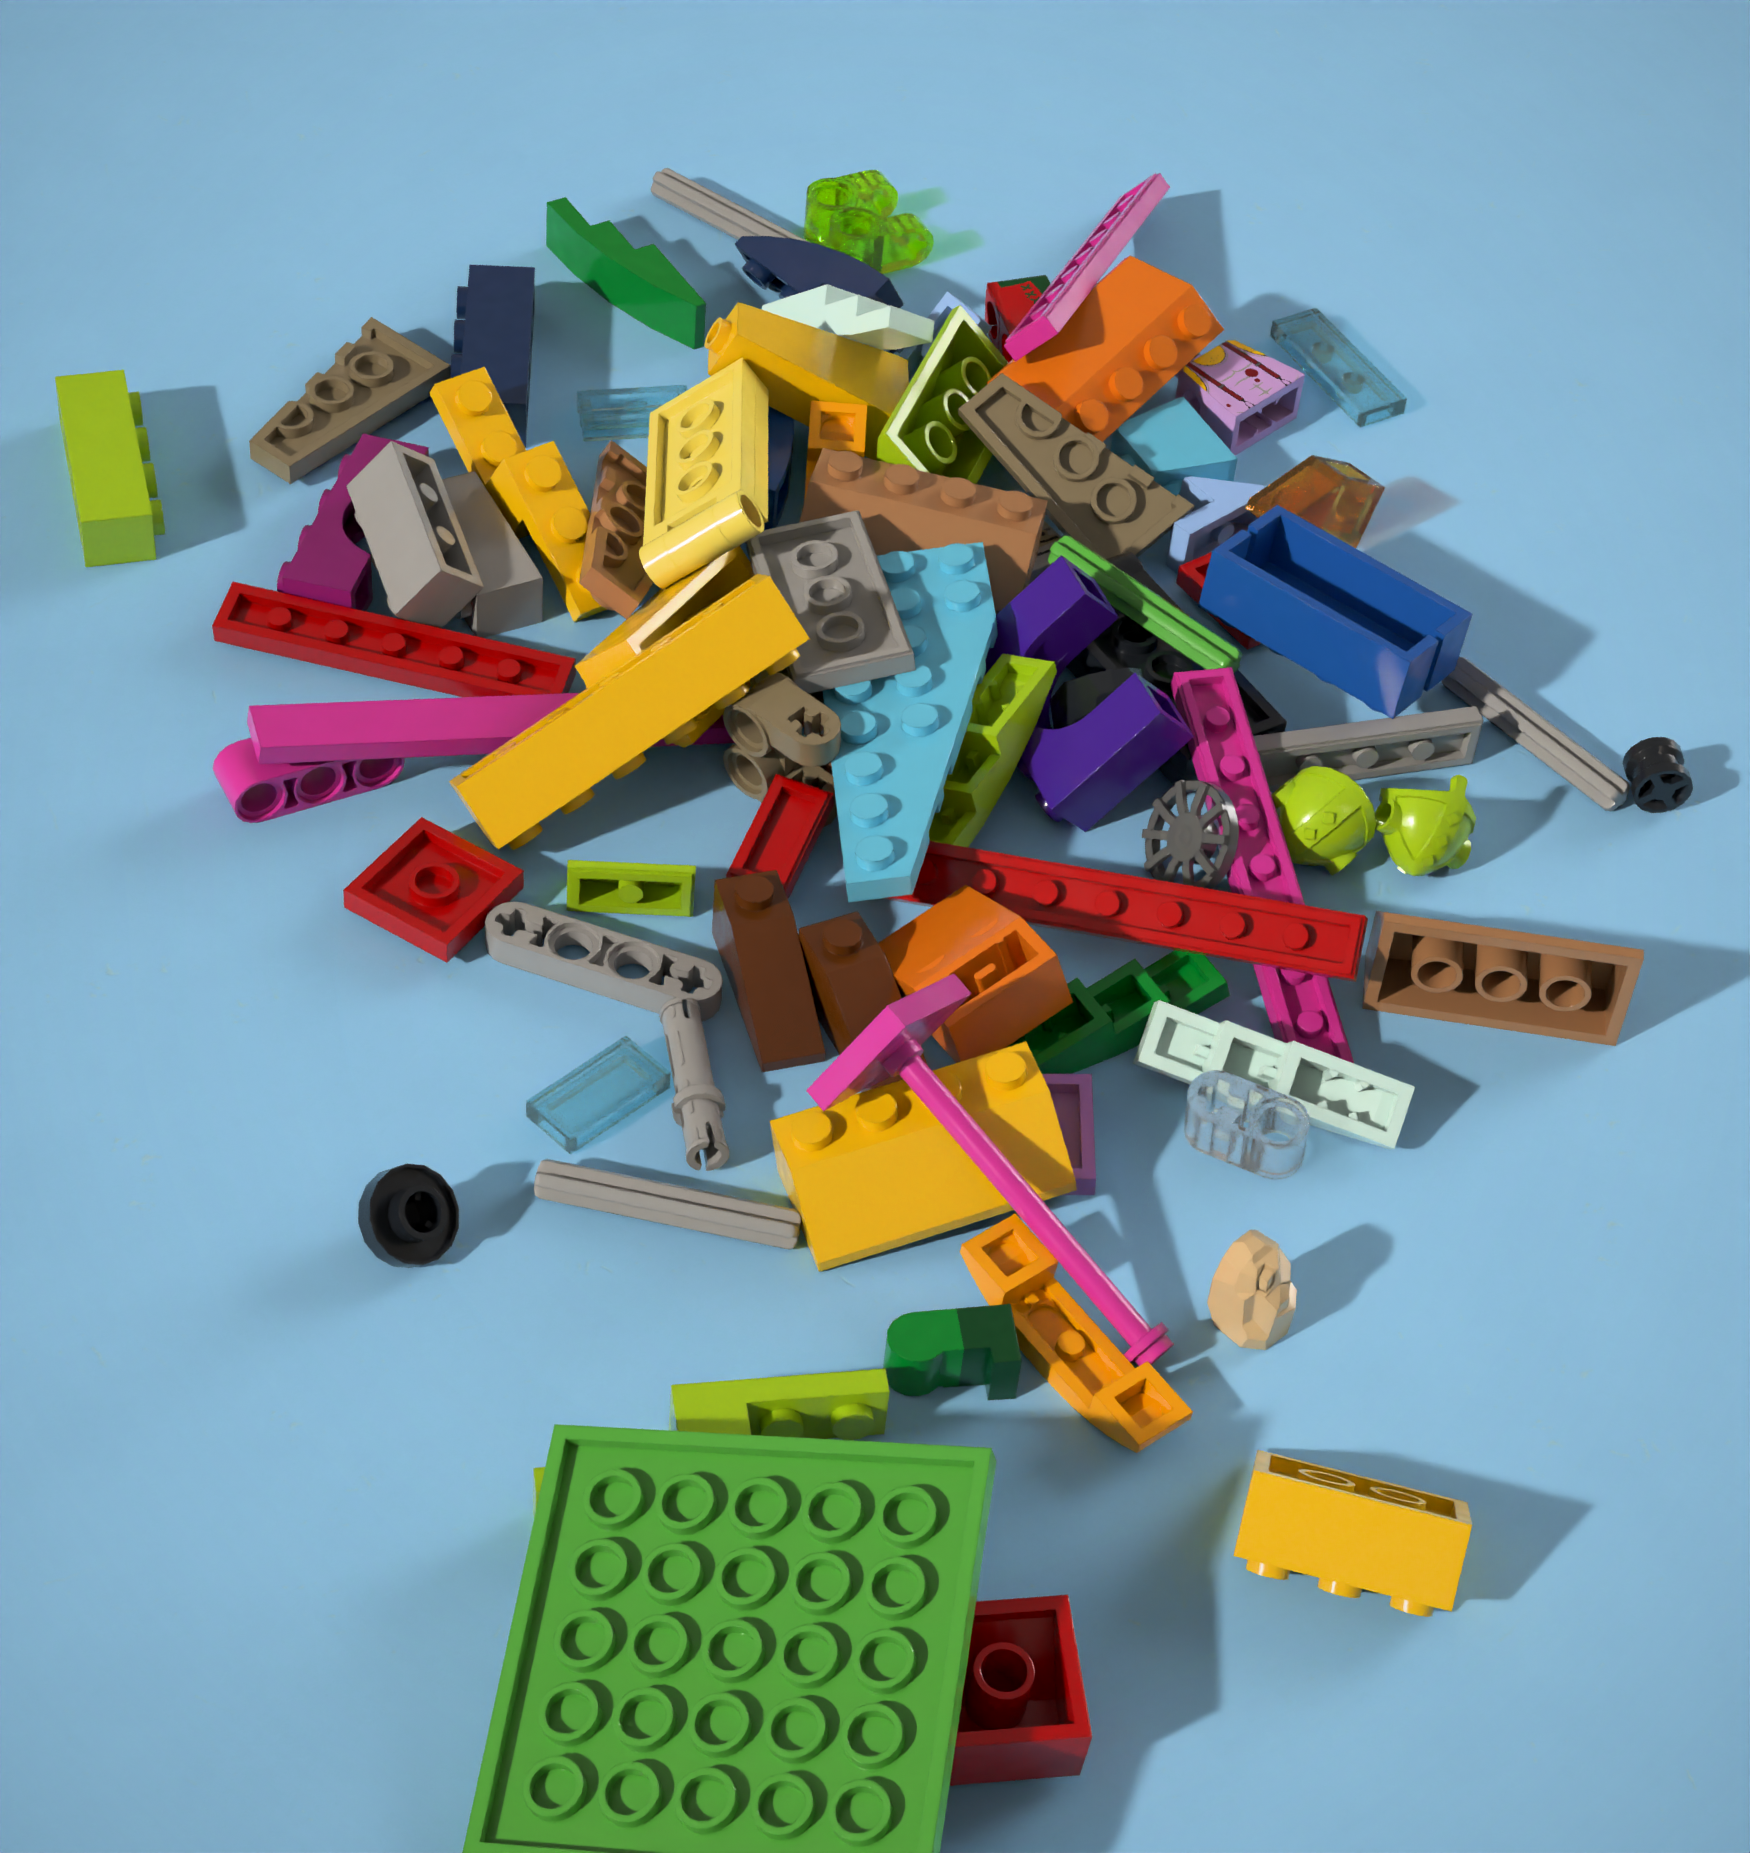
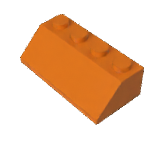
[987,256,1224,442]

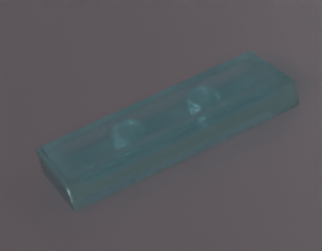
[1270,308,1407,427]

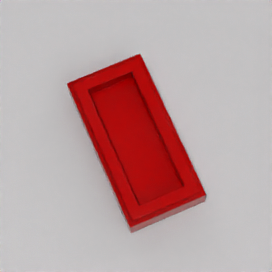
[726,774,834,899]

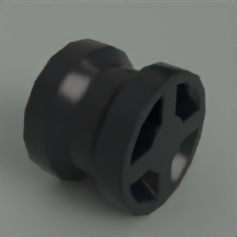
[1622,737,1693,813]

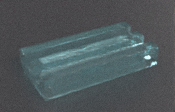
[577,385,688,442]

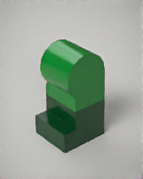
[883,1304,1022,1400]

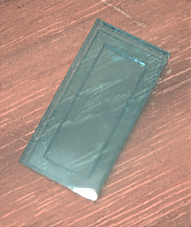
[526,1036,671,1155]

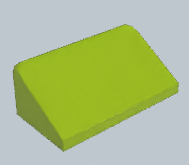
[567,860,696,917]

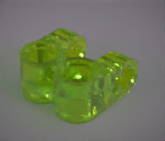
[803,170,934,274]

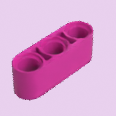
[213,738,405,823]

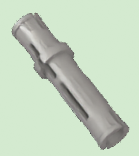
[659,997,730,1171]

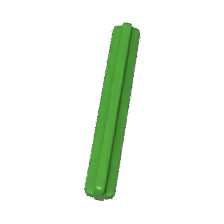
[1048,536,1243,673]

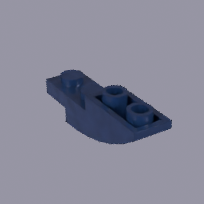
[735,236,904,354]

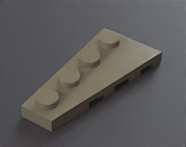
[249,317,451,484]
[958,373,1195,559]

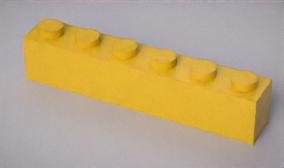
[449,574,810,850]

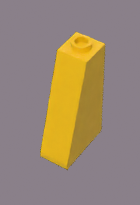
[704,302,909,460]

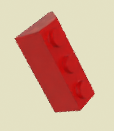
[950,1595,1092,1786]

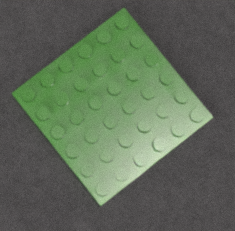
[462,1424,996,1853]

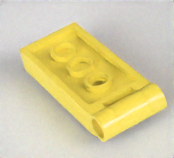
[639,357,769,589]

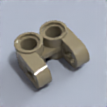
[723,673,841,827]

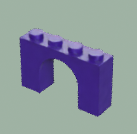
[977,555,1194,832]

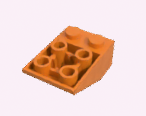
[878,885,1073,1063]

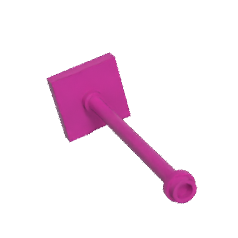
[806,973,1174,1367]

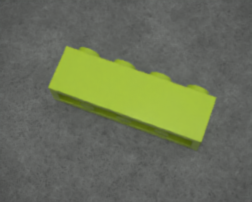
[55,370,165,567]

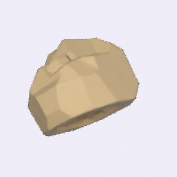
[1207,1230,1297,1350]

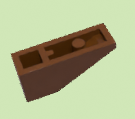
[712,870,826,1072]
[798,911,928,1092]

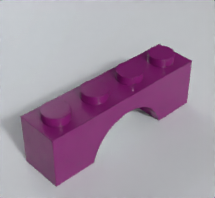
[277,434,429,611]

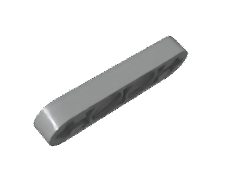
[485,901,723,1022]

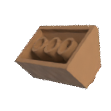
[799,448,1048,614]
[1362,911,1644,1046]

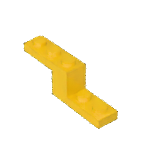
[429,366,607,622]

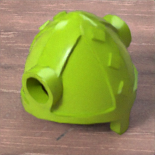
[1271,766,1377,876]
[1375,775,1476,876]

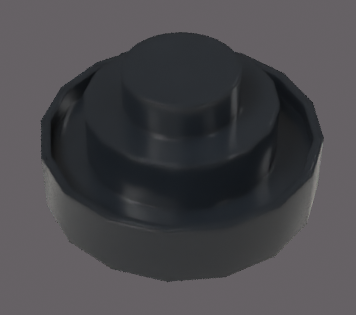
[358,1164,459,1268]

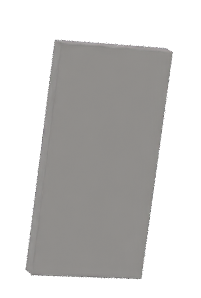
[745,510,916,694]

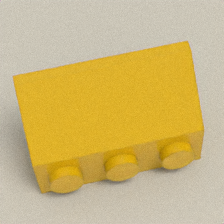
[1234,1450,1472,1617]

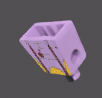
[1175,340,1305,456]

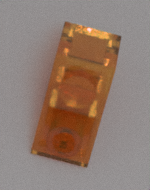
[1245,455,1385,548]

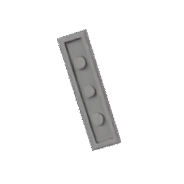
[1253,706,1484,791]

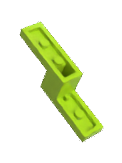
[533,1368,890,1517]

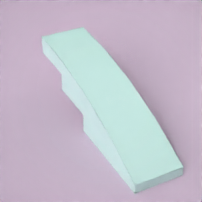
[761,284,934,350]
[1133,1000,1415,1150]

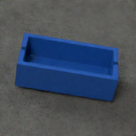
[1198,505,1473,719]

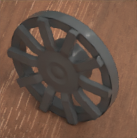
[1142,780,1239,889]

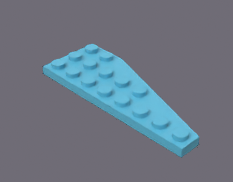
[823,542,998,903]

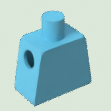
[1110,397,1237,496]

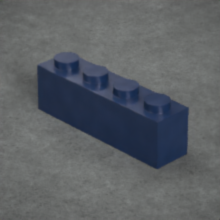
[451,265,535,448]

